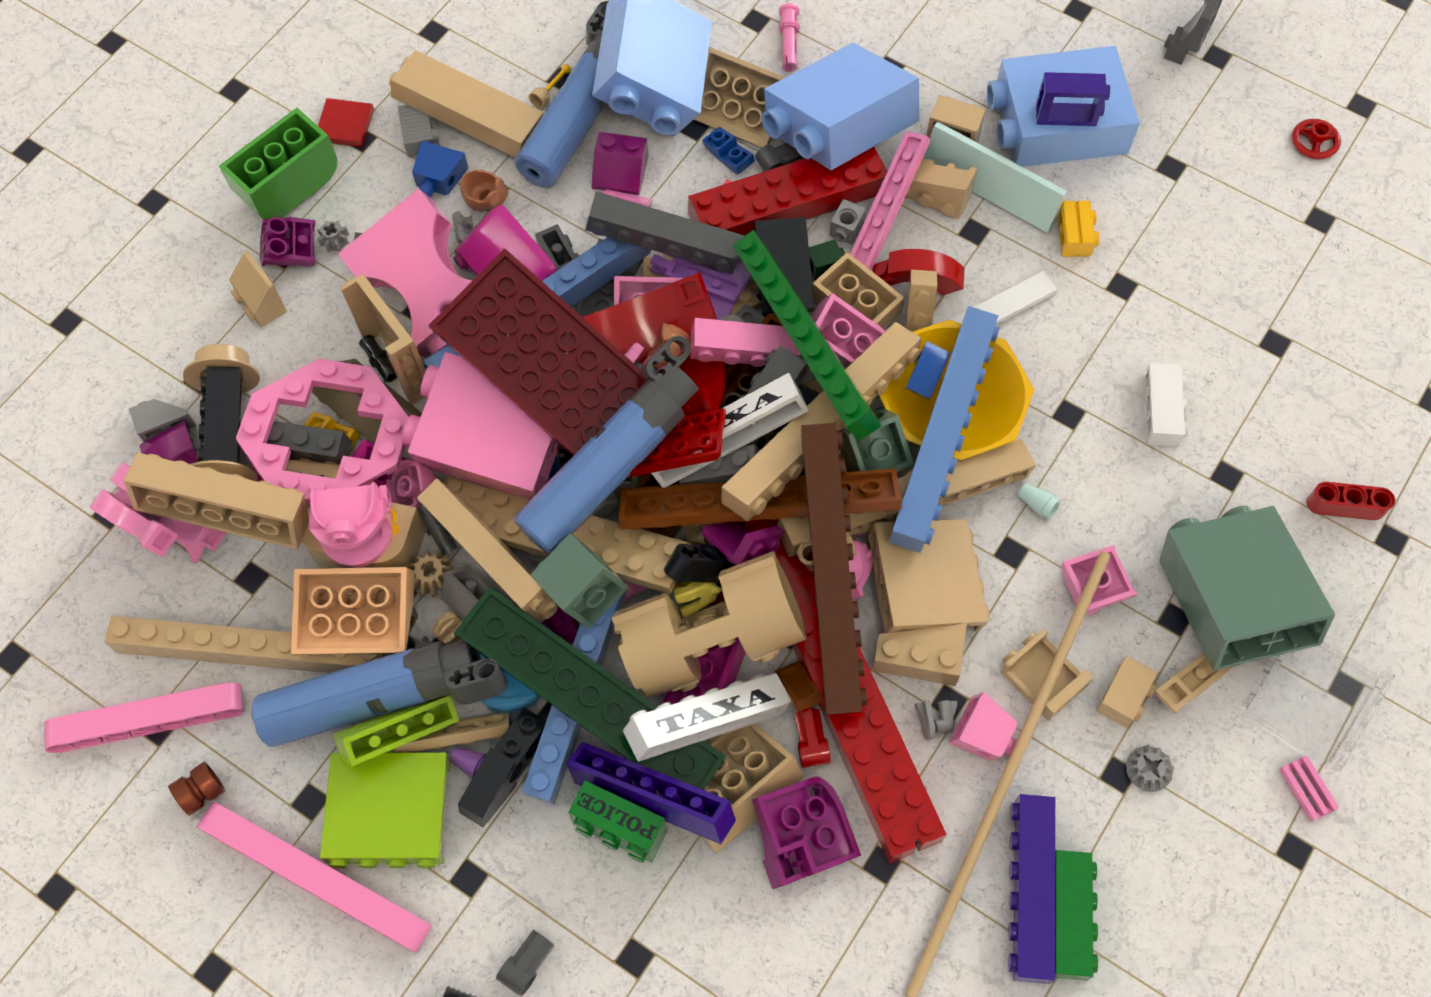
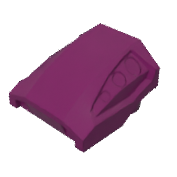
[260,217,316,266]
[139,420,198,464]

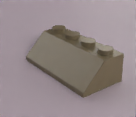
[312,359,422,444]

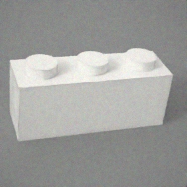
[1144,363,1189,446]

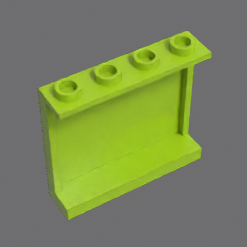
[320,753,451,869]

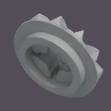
[1126,744,1174,792]

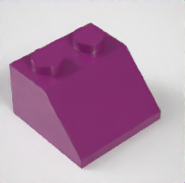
[592,132,648,195]

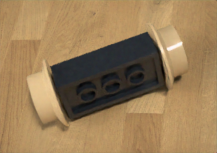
[183,344,260,481]

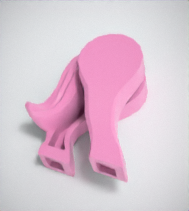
[89,462,227,563]

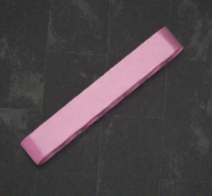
[44,682,244,753]

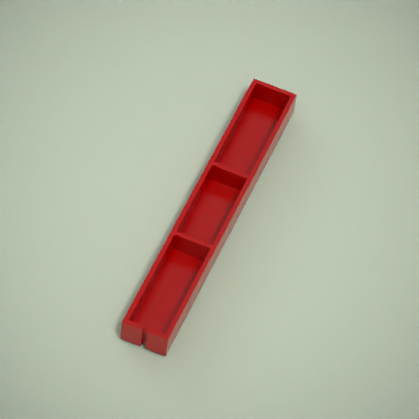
[736,519,947,864]

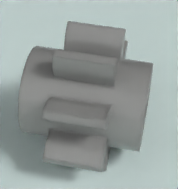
[317,221,349,252]

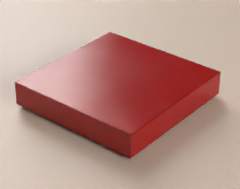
[318,98,374,147]

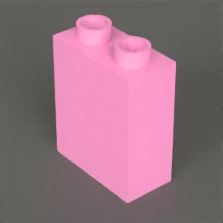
[402,352,560,499]

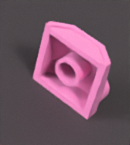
[1061,545,1137,615]

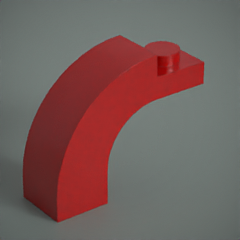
[873,249,965,296]

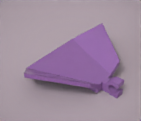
[650,254,751,320]

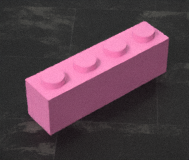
[690,318,800,367]

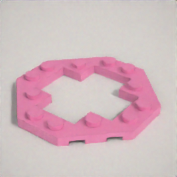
[236,359,409,505]

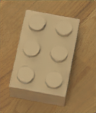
[812,252,904,329]

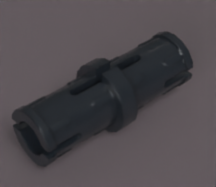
[359,335,397,383]

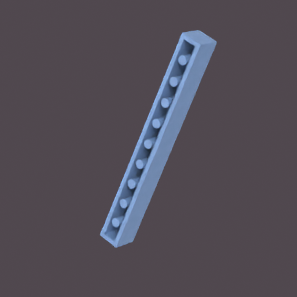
[423,237,651,369]
[889,306,1000,553]

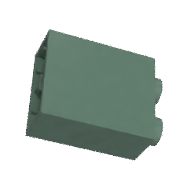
[1159,506,1335,671]

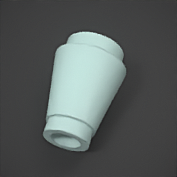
[1018,483,1061,519]

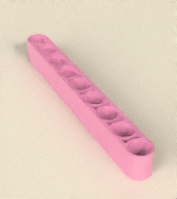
[196,801,432,953]

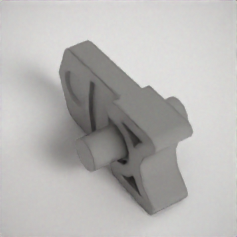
[452,211,473,244]

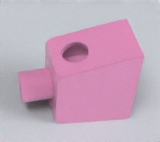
[948,692,1017,760]

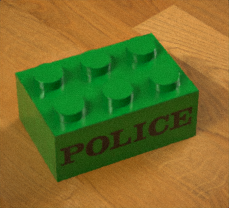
[568,781,668,863]

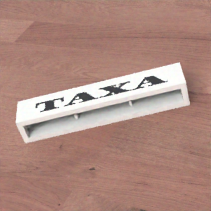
[651,373,809,488]
[623,673,792,762]

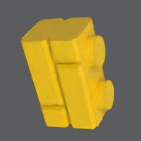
[1057,200,1099,257]

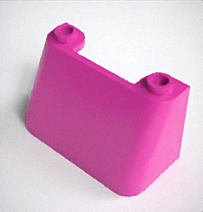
[453,204,557,281]

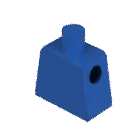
[412,140,469,198]

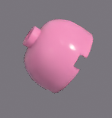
[386,459,437,508]

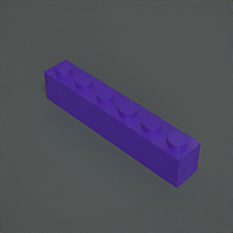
[566,742,736,845]
[1008,794,1056,984]

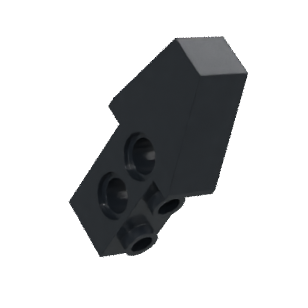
[458,708,547,828]

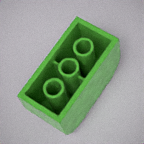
[219,107,337,219]

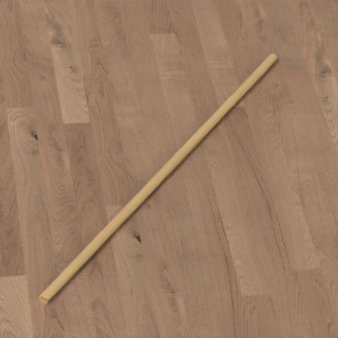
[905,551,1111,997]

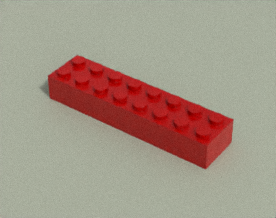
[688,147,888,236]

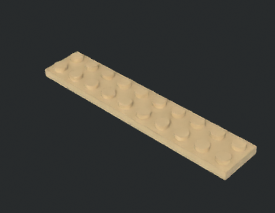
[444,476,691,594]

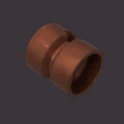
[168,761,226,816]

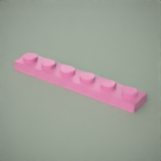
[850,131,931,271]

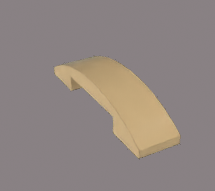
[1154,653,1233,714]

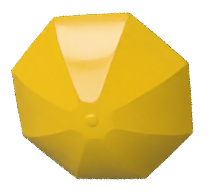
[878,319,1035,461]

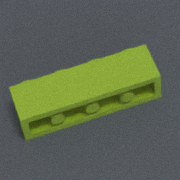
[333,694,459,767]

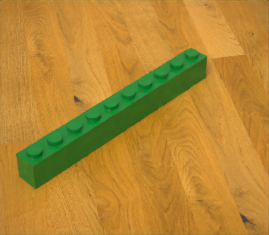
[733,230,882,441]

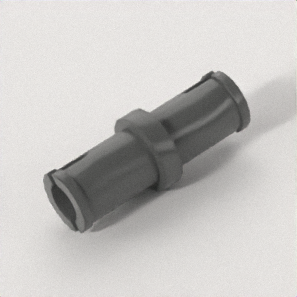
[417,505,458,556]

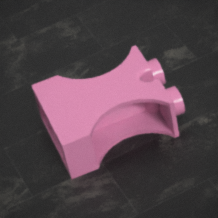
[338,188,472,358]

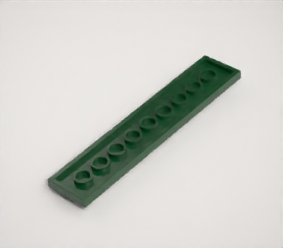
[454,586,726,790]

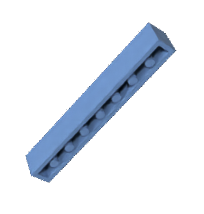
[522,589,628,805]

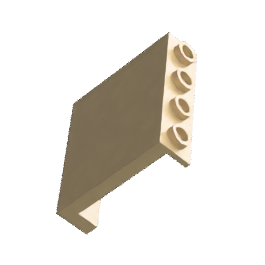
[340,274,426,405]
[866,519,990,633]

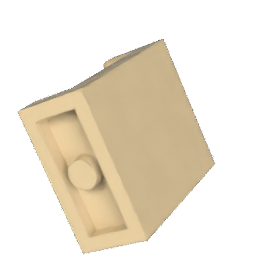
[1000,629,1094,721]

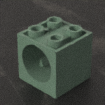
[840,407,914,472]
[530,533,629,629]

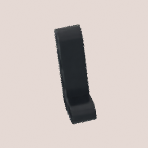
[664,544,735,582]

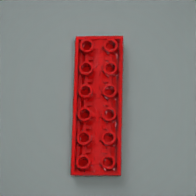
[627,408,726,478]

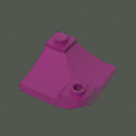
[752,777,862,889]

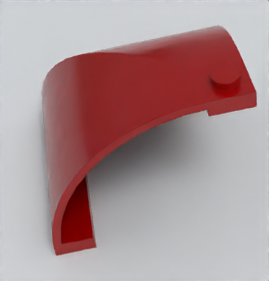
[583,272,726,416]

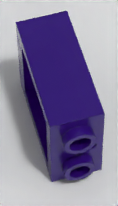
[1036,72,1110,126]

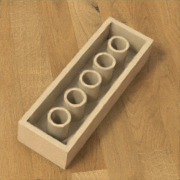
[123,452,309,550]

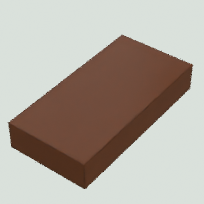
[774,661,822,712]

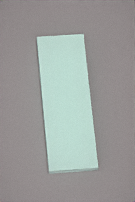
[923,122,1067,233]

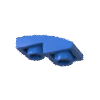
[702,126,755,175]
[905,341,950,400]

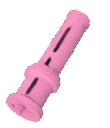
[779,3,800,72]

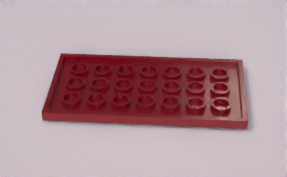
[429,248,646,456]

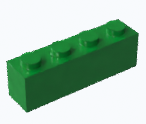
[1055,850,1098,981]

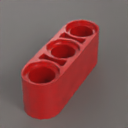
[1306,482,1396,520]

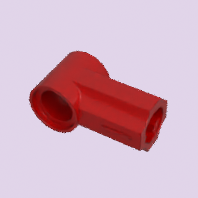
[795,708,831,768]

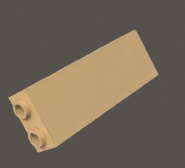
[389,50,543,158]
[417,478,558,623]

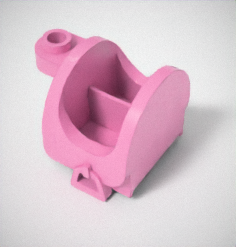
[309,482,393,568]

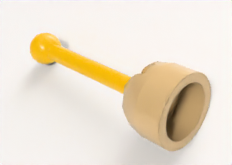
[529,64,571,109]

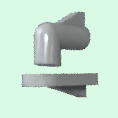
[915,700,957,740]

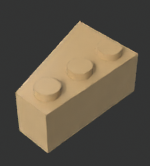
[905,158,977,219]
[872,623,967,686]

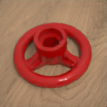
[1292,119,1341,159]

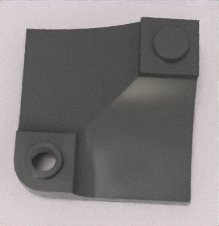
[1164,0,1222,65]

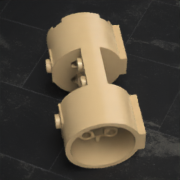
[611,551,807,699]

